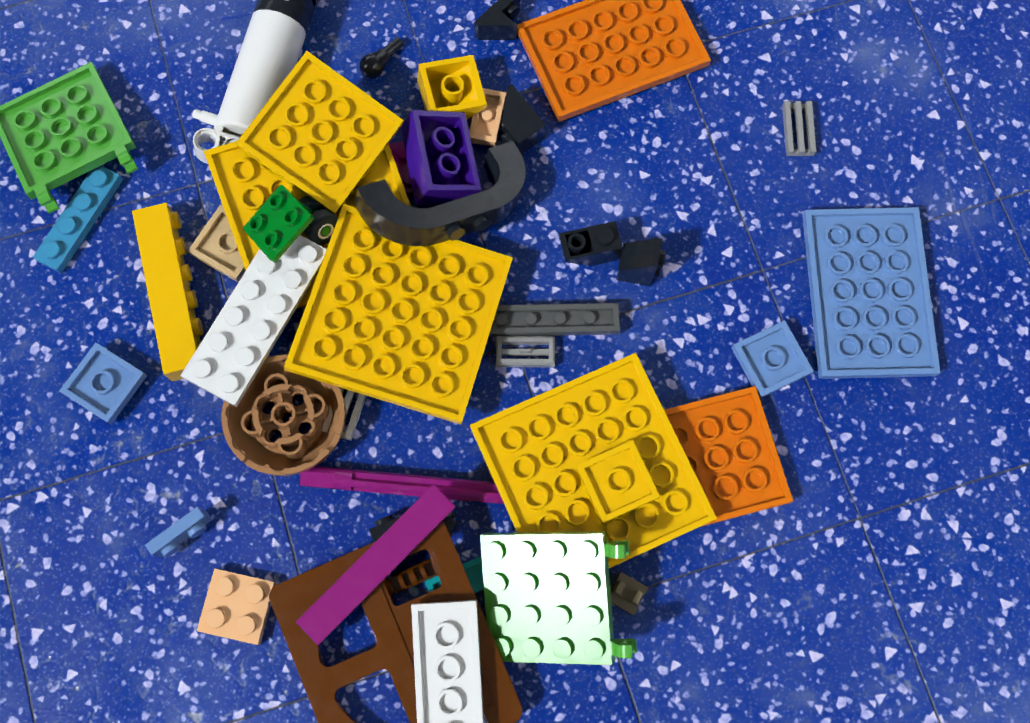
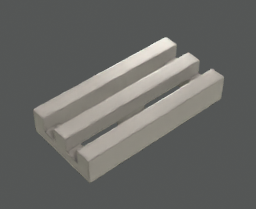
[782,101,816,156]
[496,336,555,368]

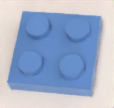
[731,320,814,399]
[59,343,147,425]

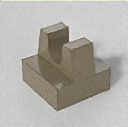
[610,572,648,616]

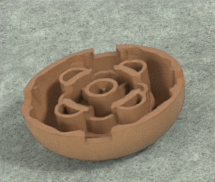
[221,355,346,476]

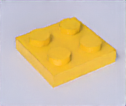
[575,440,660,524]

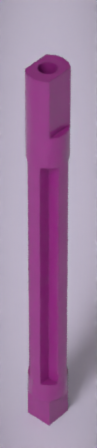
[300,466,504,504]

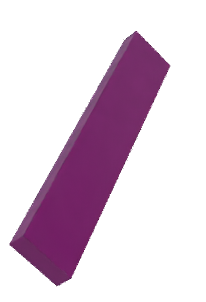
[296,484,456,645]

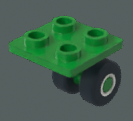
[243,185,338,263]

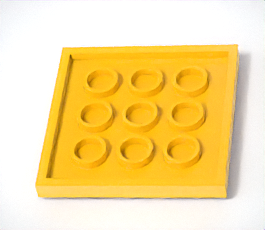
[236,51,404,215]

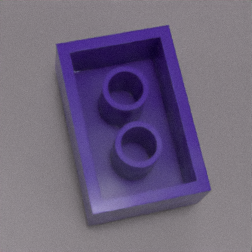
[400,110,481,205]

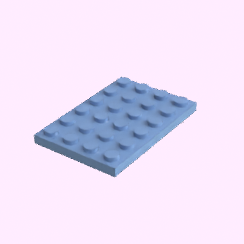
[802,207,940,379]

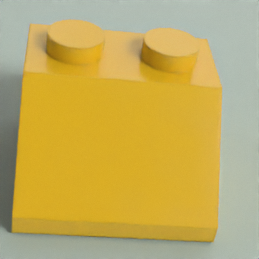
[417,55,487,120]

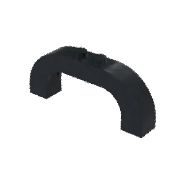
[355,141,526,246]

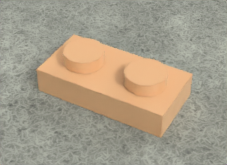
[469,88,506,147]

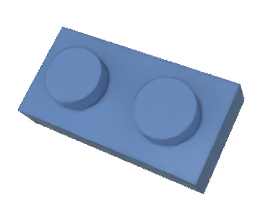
[145,507,212,558]

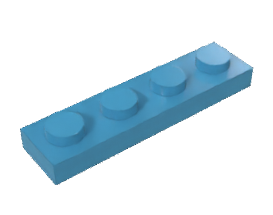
[33,166,123,274]

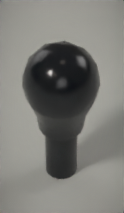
[359,37,404,79]

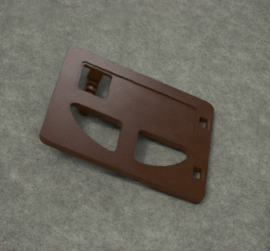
[269,521,523,723]

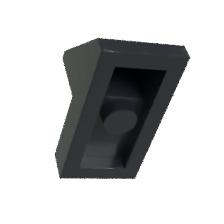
[474,0,520,40]

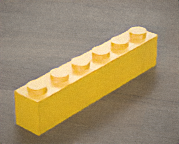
[132,203,204,382]

